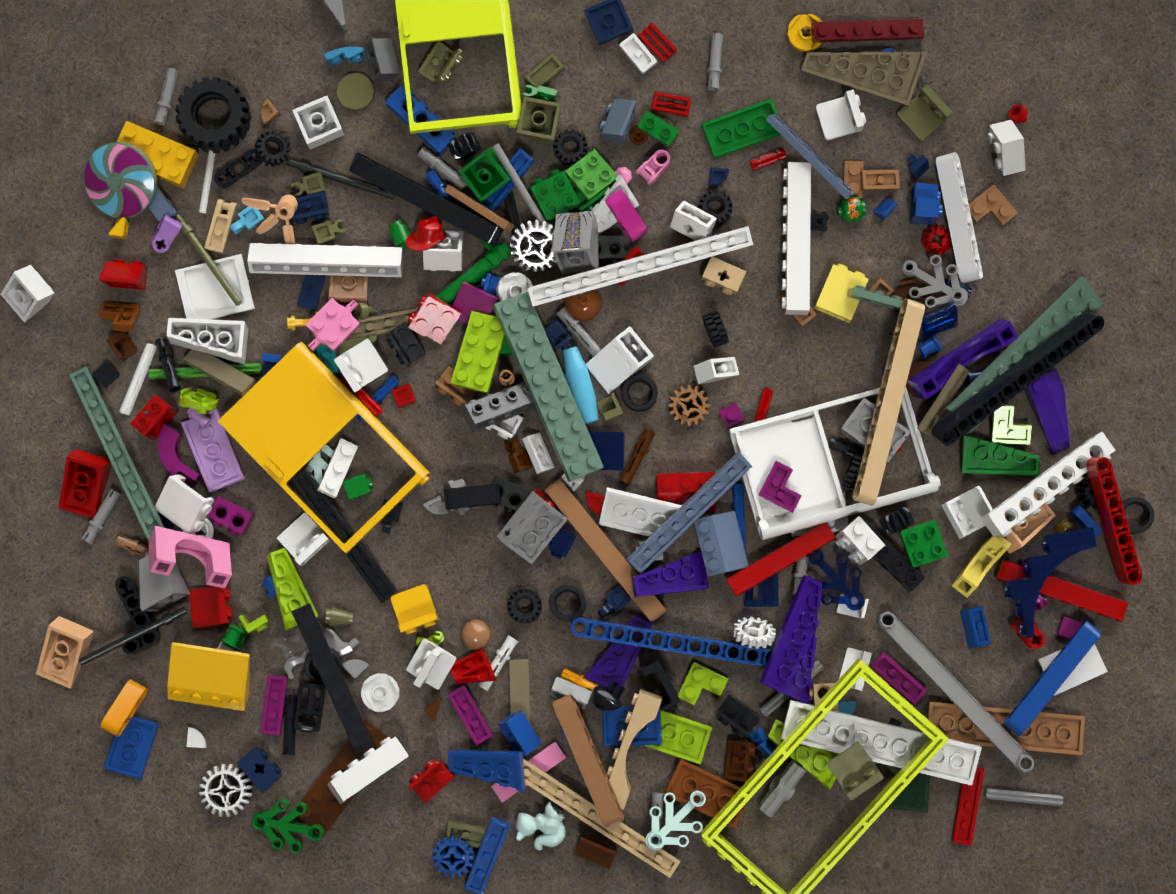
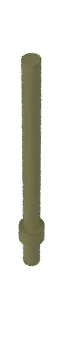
[174,214,242,306]

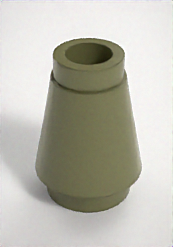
[324,607,353,626]

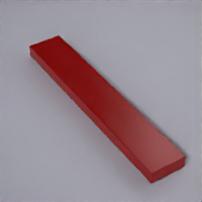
[726,523,836,597]

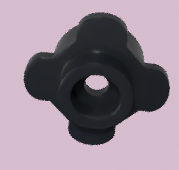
[810,212,829,232]

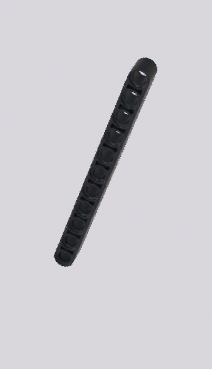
[931,311,1105,446]

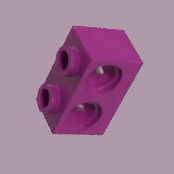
[208,496,255,536]

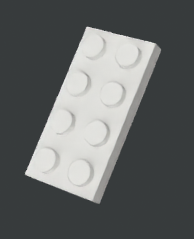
[599,487,682,537]

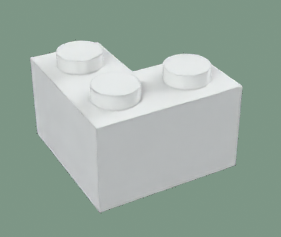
[988,120,1025,176]

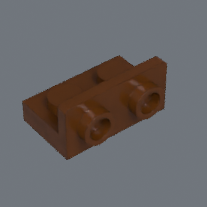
[724,740,759,782]

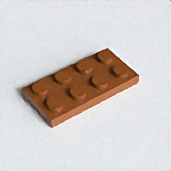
[664,759,747,828]

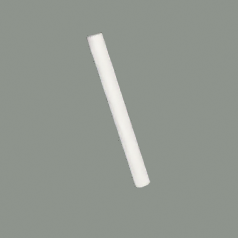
[199,150,215,214]

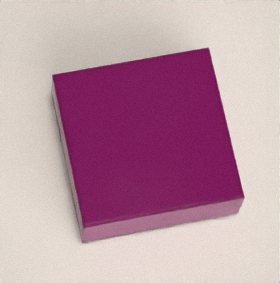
[1057,616,1082,639]

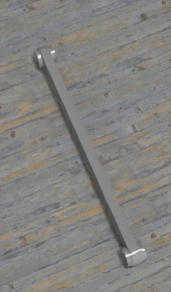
[878,612,1034,773]

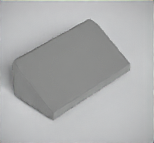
[550,677,592,710]

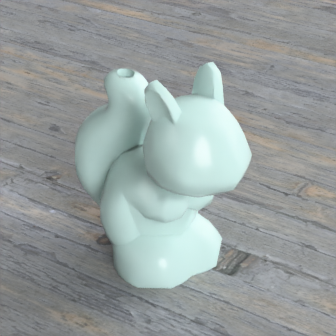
[516,801,566,850]

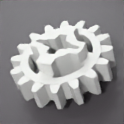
[733,616,776,649]

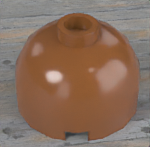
[564,289,602,321]

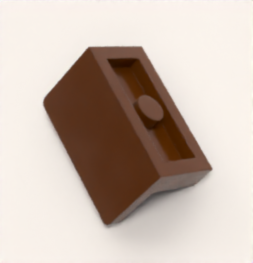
[574,835,617,869]

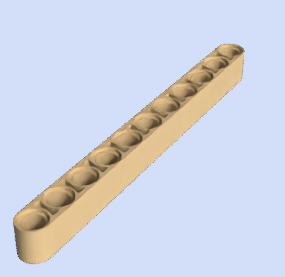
[853,298,925,506]

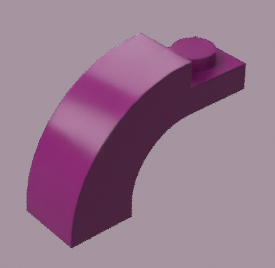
[158,424,202,482]

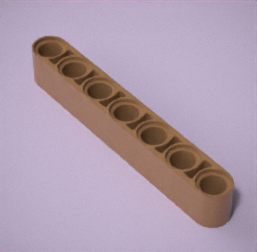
[553,694,624,827]

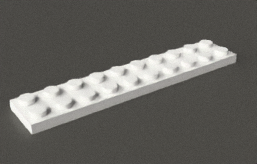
[781,700,982,785]

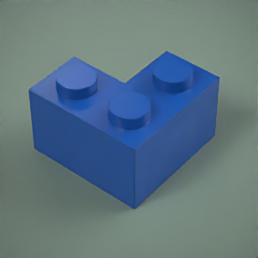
[910,183,943,225]

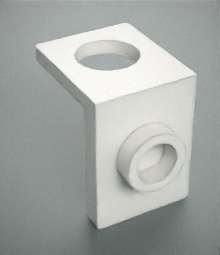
[836,594,869,619]

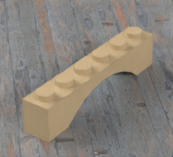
[607,689,662,810]

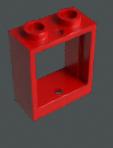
[130,395,178,441]

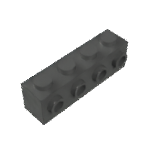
[462,380,536,433]

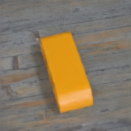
[100,679,148,737]

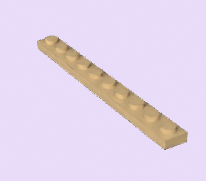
[523,758,681,878]

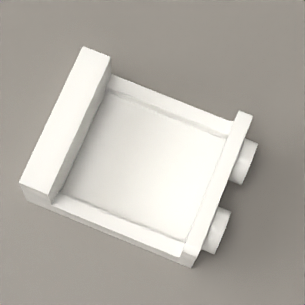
[155,474,214,534]

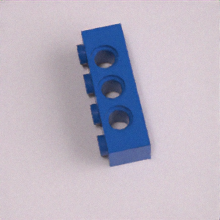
[385,86,456,157]

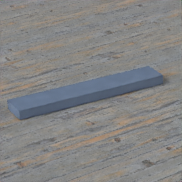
[766,114,855,199]

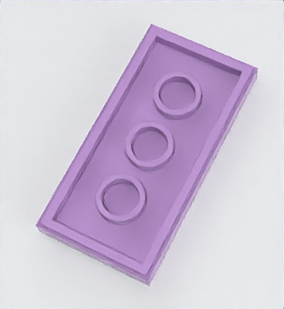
[181,408,245,493]

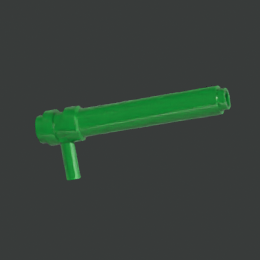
[436,238,511,304]

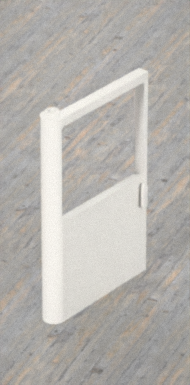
[728,387,941,540]

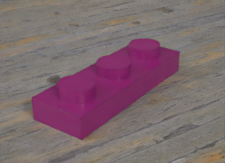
[870,652,928,705]
[261,675,288,735]
[448,685,493,745]

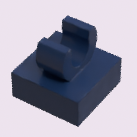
[907,155,930,181]

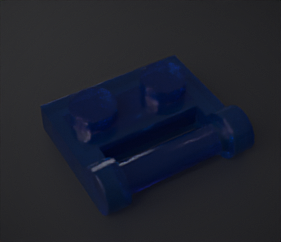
[919,302,958,340]
[743,568,779,607]

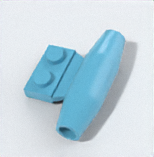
[563,347,599,424]

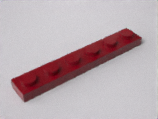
[811,19,924,43]

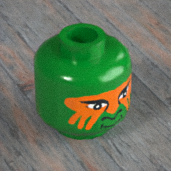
[837,197,866,222]

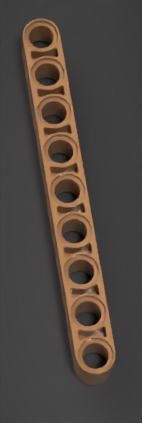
[544,479,667,623]

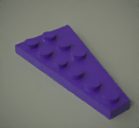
[759,575,822,705]

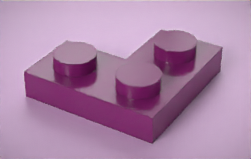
[758,461,802,513]

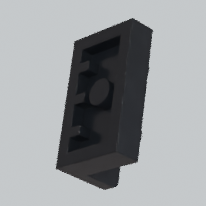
[386,321,426,367]

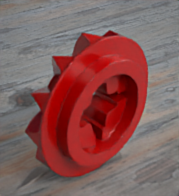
[922,225,952,255]

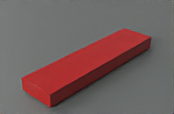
[951,767,985,846]

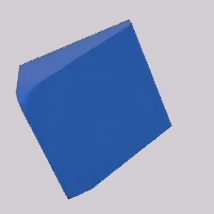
[873,198,897,220]

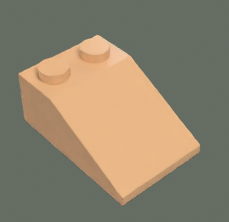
[1003,493,1056,554]
[36,616,94,689]

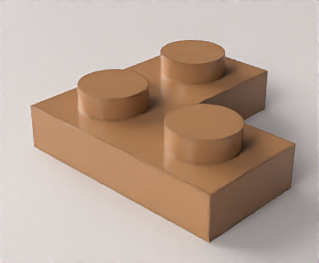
[969,184,1018,226]

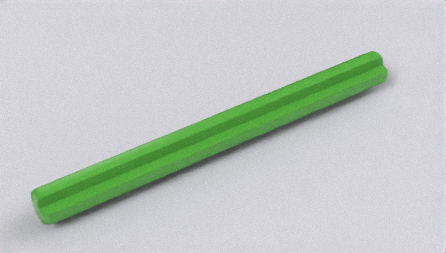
[148,363,263,380]

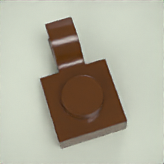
[504,438,533,473]

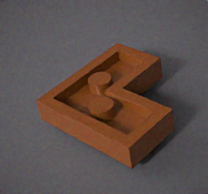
[98,302,141,332]

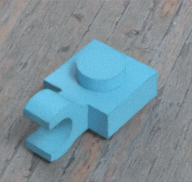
[230,206,265,235]

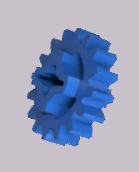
[432,834,475,878]

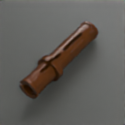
[619,429,656,485]

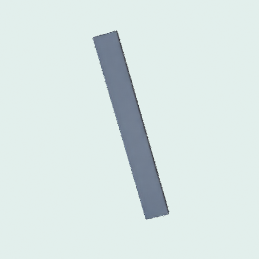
[627,452,752,574]

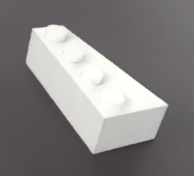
[167,318,248,365]

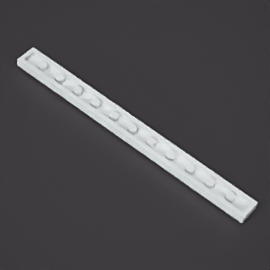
[527,226,753,307]

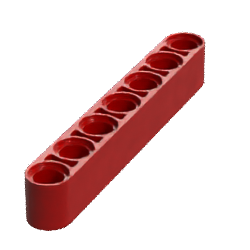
[1086,457,1142,585]
[995,560,1129,622]

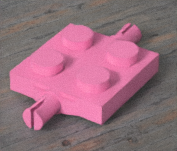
[306,298,360,352]

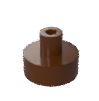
[629,125,648,145]

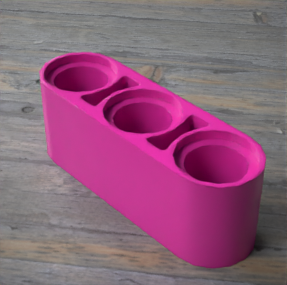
[605,189,648,242]

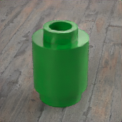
[388,220,410,250]

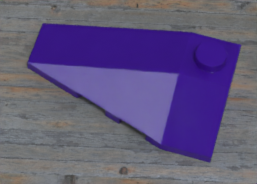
[1024,369,1070,454]

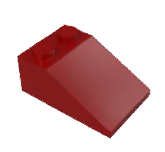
[59,449,111,518]

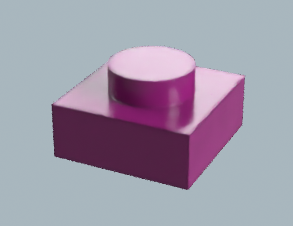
[719,403,745,429]

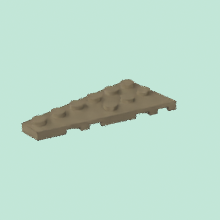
[801,51,928,106]

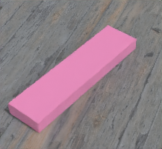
[491,742,566,803]

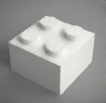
[292,96,345,150]

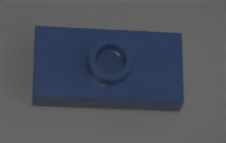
[297,275,326,311]

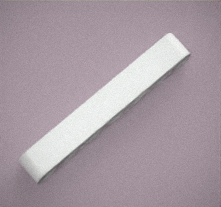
[936,152,983,283]

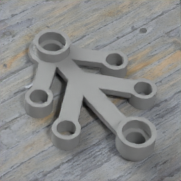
[902,255,968,309]

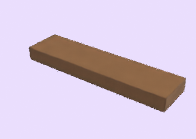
[445,185,514,232]

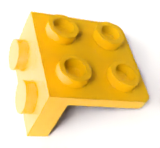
[391,584,439,635]

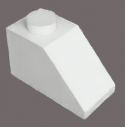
[694,357,739,384]

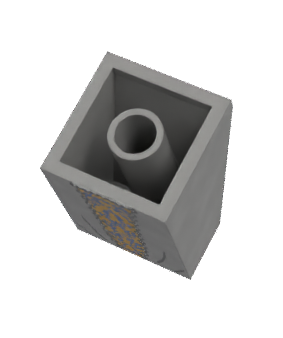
[552,211,599,274]

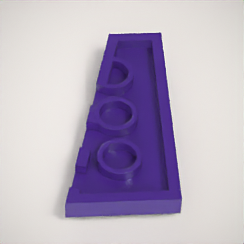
[585,616,653,689]

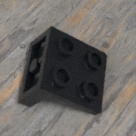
[715,695,760,738]

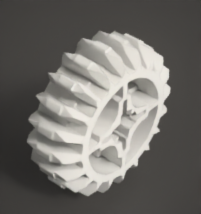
[510,220,556,271]
[199,764,253,817]

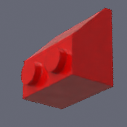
[99,259,148,290]

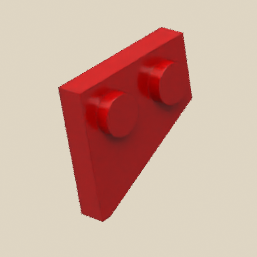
[450,648,497,684]

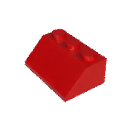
[656,472,716,512]

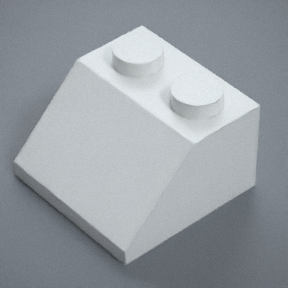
[423,230,464,271]
[0,265,54,323]

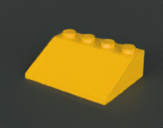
[167,642,250,711]

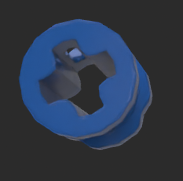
[917,335,942,359]

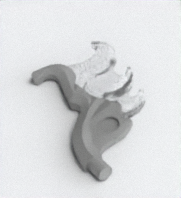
[270,627,360,679]

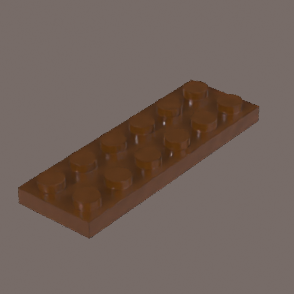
[298,719,388,836]

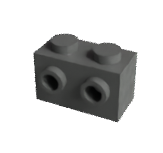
[364,38,400,81]

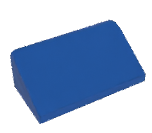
[960,606,991,649]

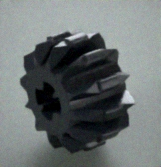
[448,132,481,161]
[1076,478,1105,510]
[880,507,914,536]

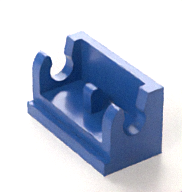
[498,711,542,756]

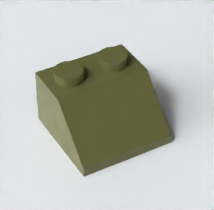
[517,96,561,146]

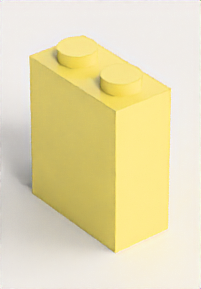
[814,264,869,323]

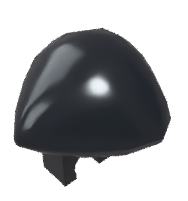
[592,680,625,711]

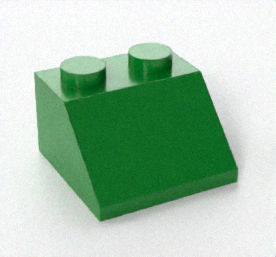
[458,146,510,202]

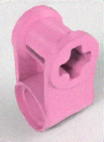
[636,150,670,186]

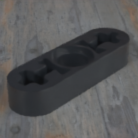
[214,149,263,188]

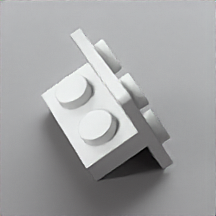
[406,638,457,690]

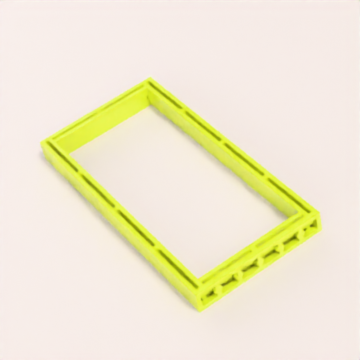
[701,658,949,894]

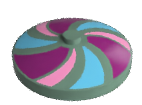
[83,142,157,218]

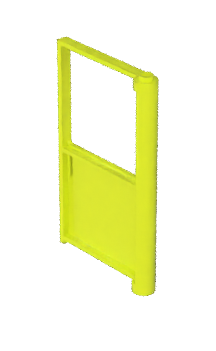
[395,0,522,134]

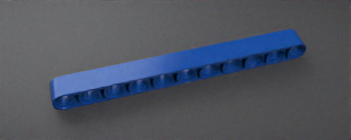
[570,617,773,667]

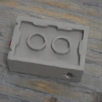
[839,398,911,464]
[497,491,568,564]

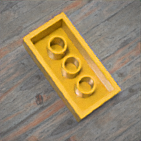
[117,121,199,189]

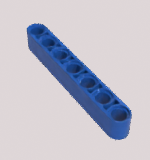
[1003,620,1102,736]

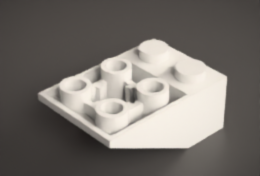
[586,326,654,394]

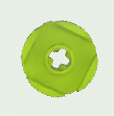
[179,388,219,414]

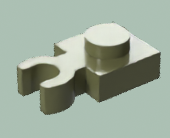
[291,171,327,197]
[311,219,347,245]

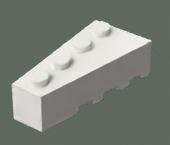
[327,737,409,804]

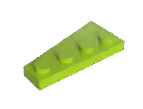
[267,548,318,631]
[767,720,840,790]

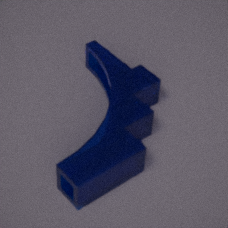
[1003,527,1097,639]

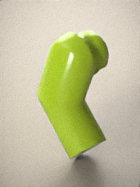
[416,631,444,646]

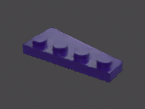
[631,551,709,598]

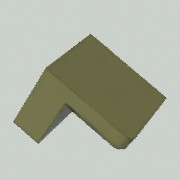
[597,392,623,423]

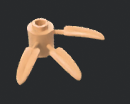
[241,195,298,245]

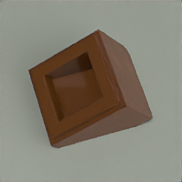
[424,698,442,721]

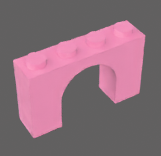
[148,526,232,589]

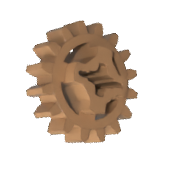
[668,385,710,427]

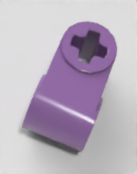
[151,214,182,253]

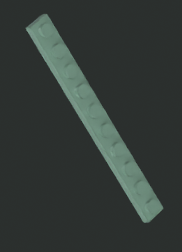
[69,366,165,541]

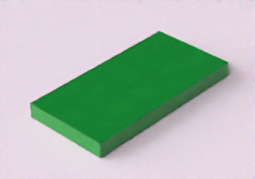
[701,98,781,159]

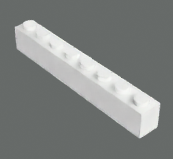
[781,162,811,315]
[247,243,403,277]

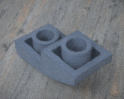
[148,184,177,222]

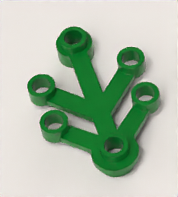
[252,799,324,853]

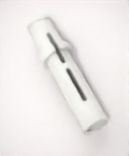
[478,635,519,691]

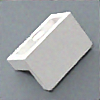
[839,648,872,691]

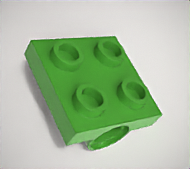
[565,149,617,201]

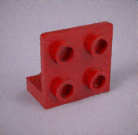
[407,759,455,803]

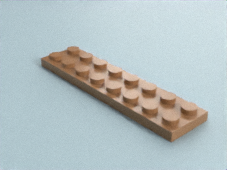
[927,702,1085,755]

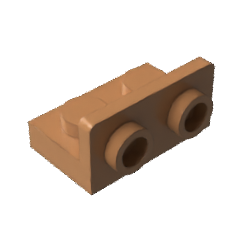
[435,366,478,407]

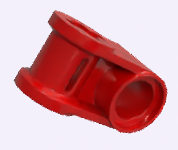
[1010,612,1045,650]

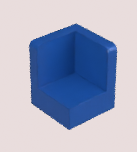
[262,353,283,377]

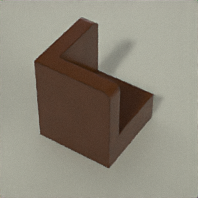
[106,331,138,361]

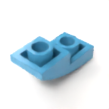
[324,47,366,65]

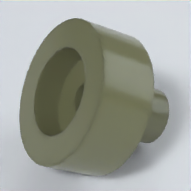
[353,302,373,320]

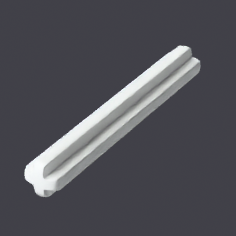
[119,343,157,416]

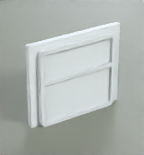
[175,254,255,320]

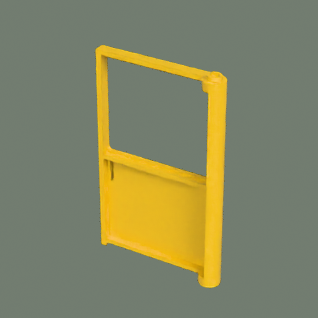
[218,342,430,554]

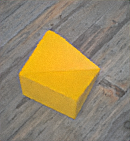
[108,217,130,240]

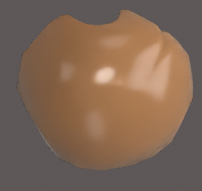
[461,619,491,651]

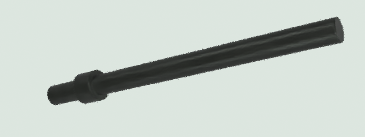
[286,158,395,200]
[78,607,187,666]

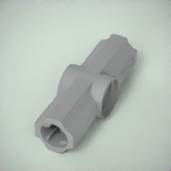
[757,760,806,818]

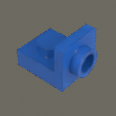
[481,273,501,297]

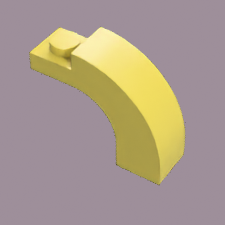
[952,535,1011,598]

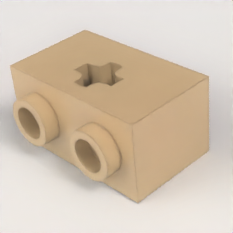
[701,256,746,296]

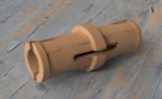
[499,370,515,387]
[115,534,149,557]

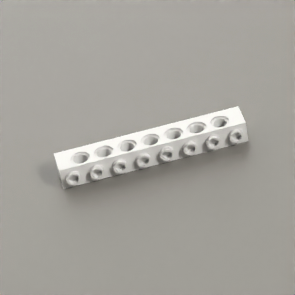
[981,432,1116,538]

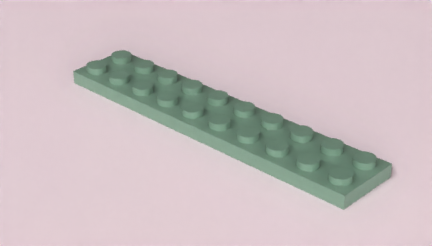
[946,276,1102,435]
[492,292,604,482]

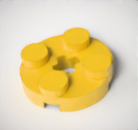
[787,14,822,53]

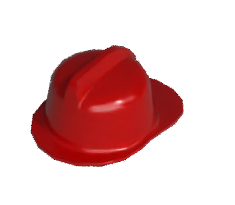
[405,216,447,251]

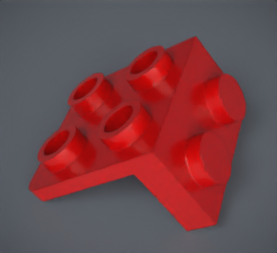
[189,585,233,628]

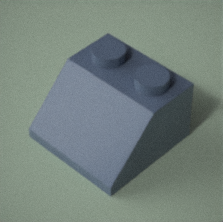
[599,99,636,145]

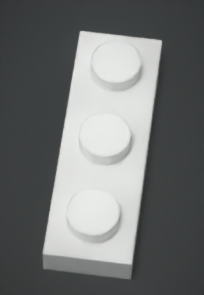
[317,438,358,498]

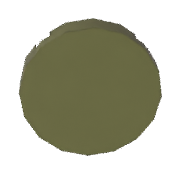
[337,73,375,111]

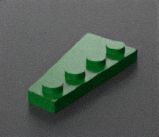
[961,435,1040,475]

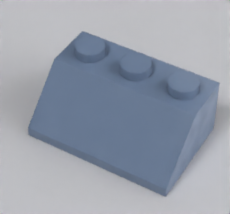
[694,511,749,577]

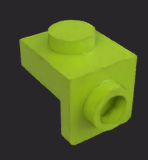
[238,615,271,634]

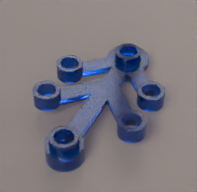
[808,550,865,611]

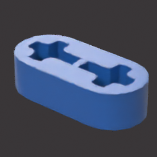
[1070,505,1102,539]

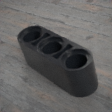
[443,484,501,510]

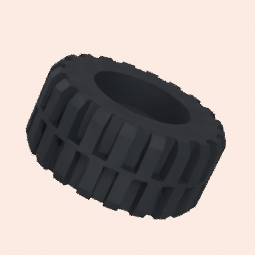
[175,77,251,153]

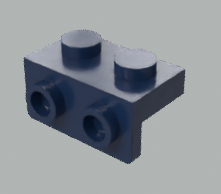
[290,192,330,224]

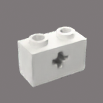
[670,201,717,241]

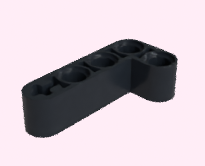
[115,576,161,655]

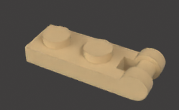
[204,199,238,254]

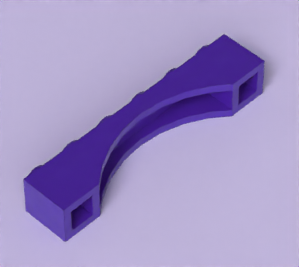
[908,319,1018,399]

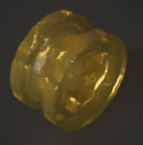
[1054,517,1074,535]

